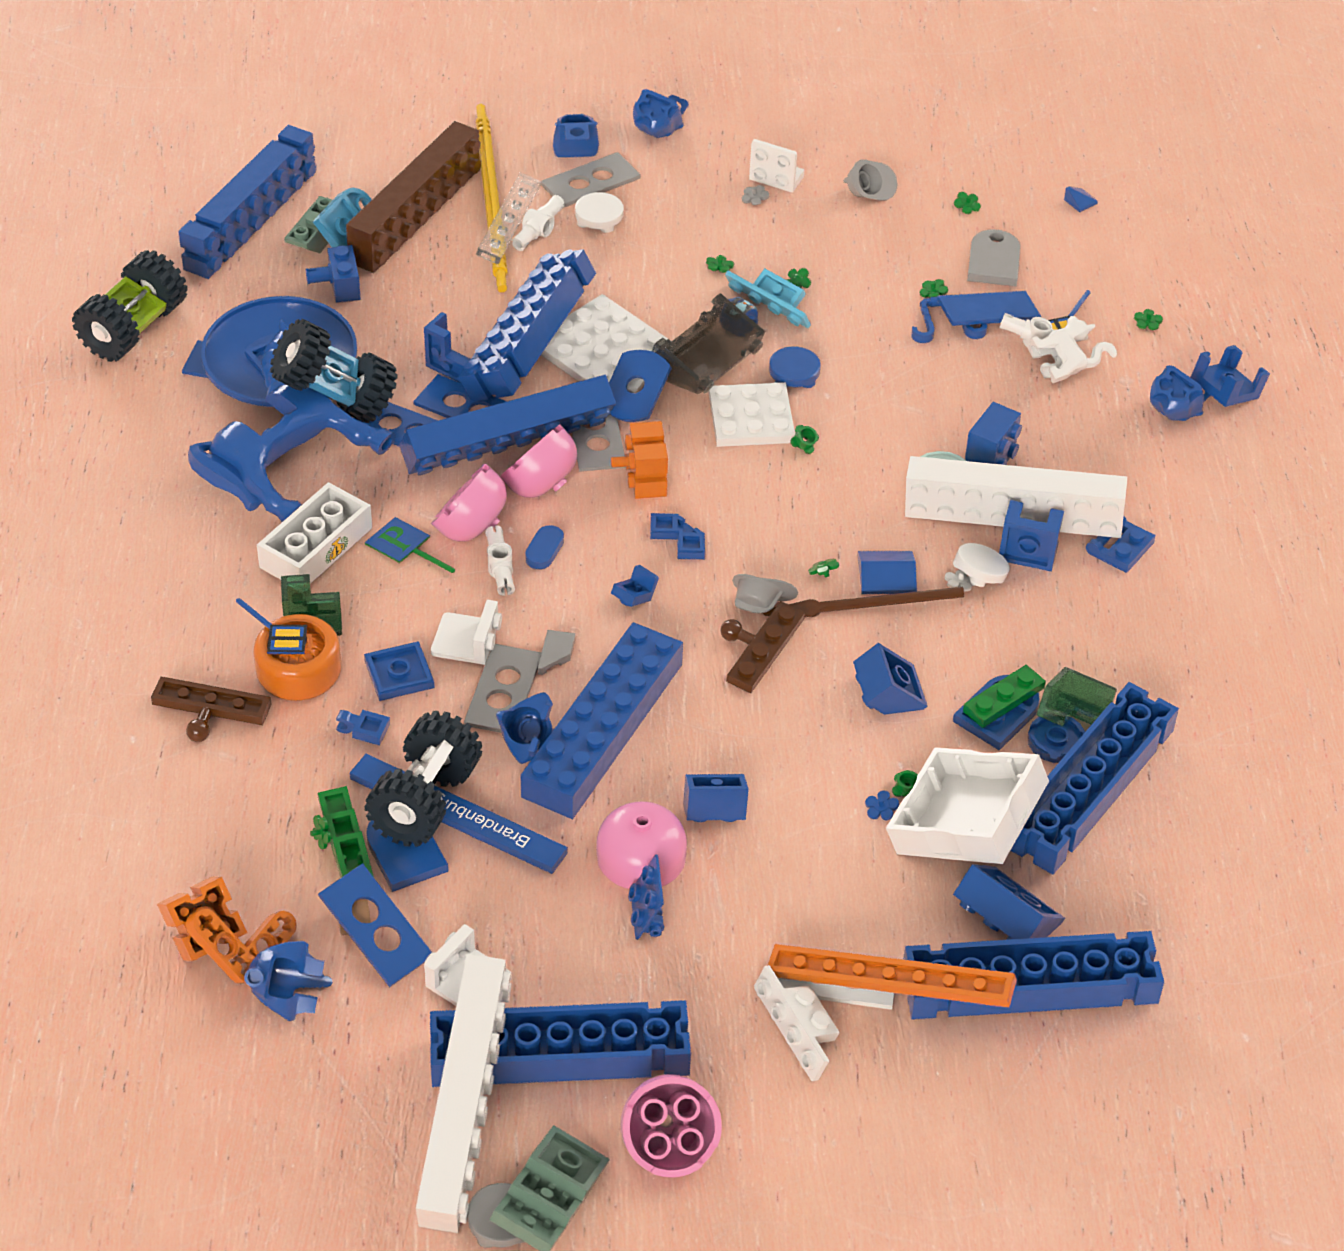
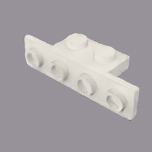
[754,965,840,1081]

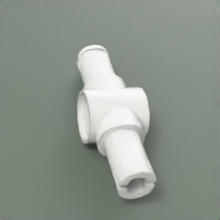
[512,195,564,251]
[999,313,1055,348]
[485,526,515,596]

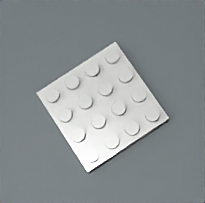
[541,294,673,382]

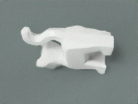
[1028,316,1117,383]

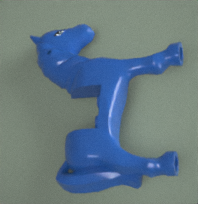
[188,319,396,522]

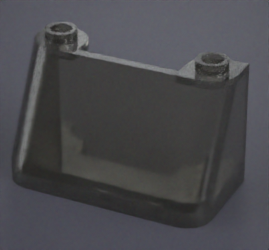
[652,293,766,394]

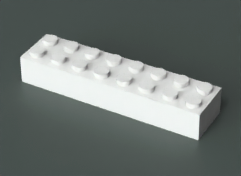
[905,456,1128,538]
[416,954,512,1233]

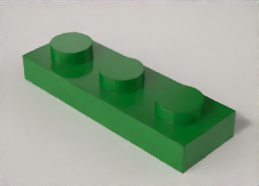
[963,664,1046,728]

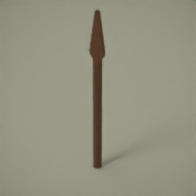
[763,587,964,617]

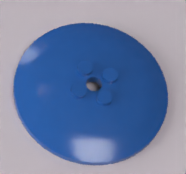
[201,296,357,407]

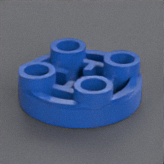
[769,346,821,388]

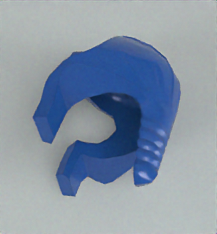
[496,692,554,764]
[244,941,333,1021]

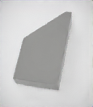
[538,630,575,675]

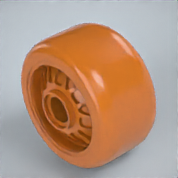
[253,614,341,701]

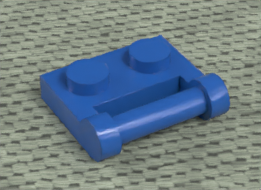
[1086,516,1156,573]

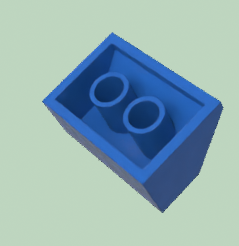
[953,864,1065,940]

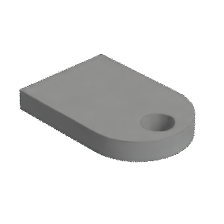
[967,229,1020,286]

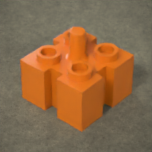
[611,421,668,499]
[157,876,248,961]

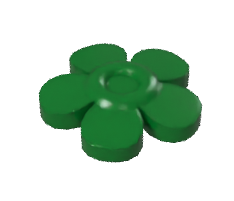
[954,192,981,214]
[706,255,734,273]
[787,268,811,289]
[920,279,948,298]
[1134,309,1163,330]
[808,559,840,577]
[310,815,331,849]

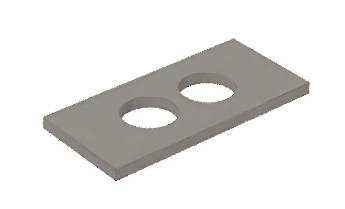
[541,152,641,208]
[572,415,625,472]
[464,644,542,733]

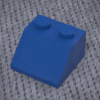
[853,643,928,715]

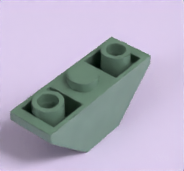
[284,196,332,253]

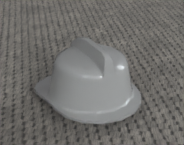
[844,160,898,200]
[732,574,798,614]

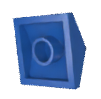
[857,551,917,594]

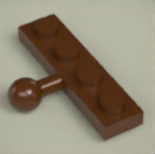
[720,601,805,693]
[151,676,272,742]

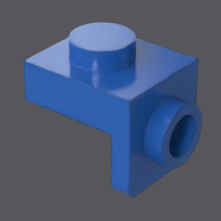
[611,565,659,607]

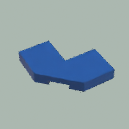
[650,513,705,560]

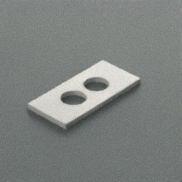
[778,978,894,1010]

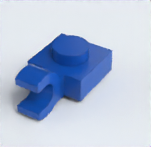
[336,710,390,746]

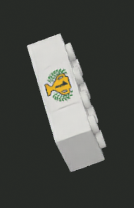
[257,482,372,591]

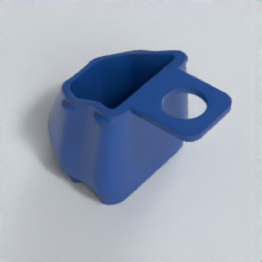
[633,89,689,138]
[553,114,599,158]
[1150,365,1211,421]

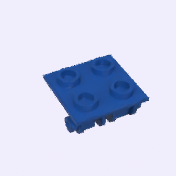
[628,854,664,940]

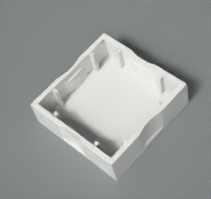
[886,748,1049,864]

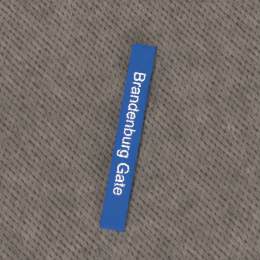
[350,754,568,874]

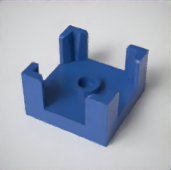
[1190,345,1270,407]
[999,500,1064,572]

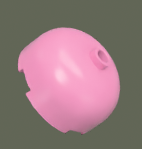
[500,424,577,498]
[431,463,507,542]
[596,801,687,889]
[621,1075,722,1177]

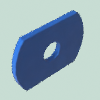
[609,350,672,422]

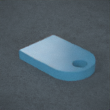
[313,188,372,247]

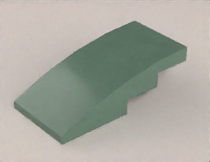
[489,1125,610,1251]

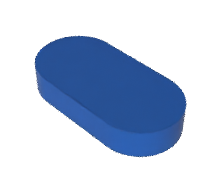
[525,525,564,569]

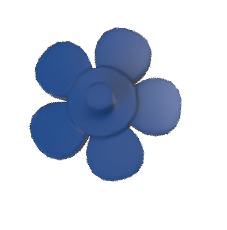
[865,791,899,820]

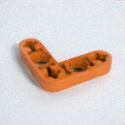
[186,908,297,984]

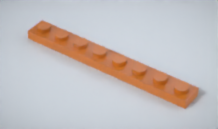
[767,944,1017,1007]

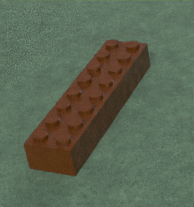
[346,121,481,273]

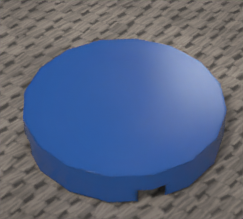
[1027,713,1085,763]

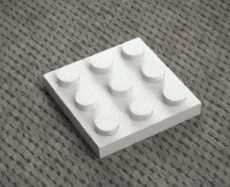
[709,382,795,447]

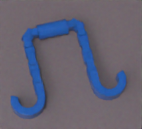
[911,297,987,343]

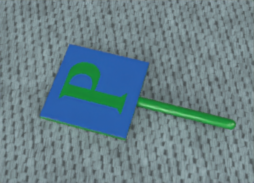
[365,517,455,573]

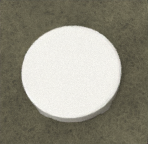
[575,192,624,233]
[953,543,1010,587]

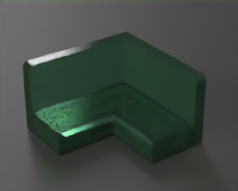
[281,574,342,636]
[1036,666,1117,726]

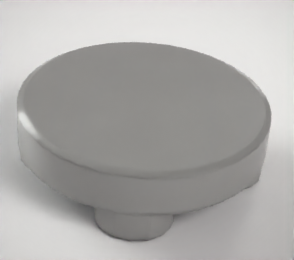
[468,1183,524,1248]

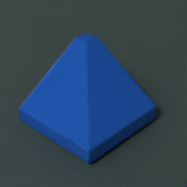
[1064,186,1098,212]

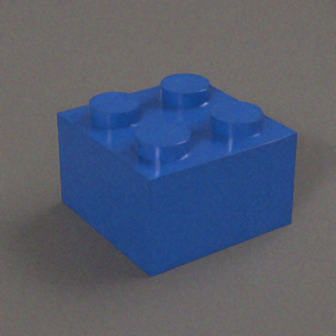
[965,402,1022,465]

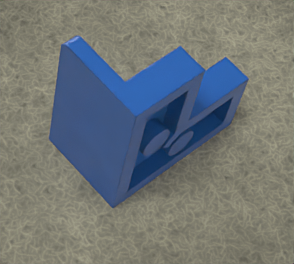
[424,312,472,383]

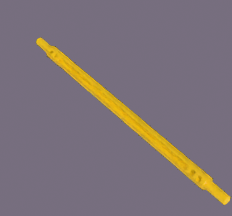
[475,104,508,293]

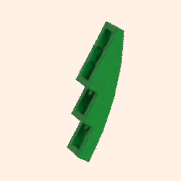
[318,786,374,878]

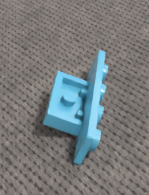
[725,269,811,329]

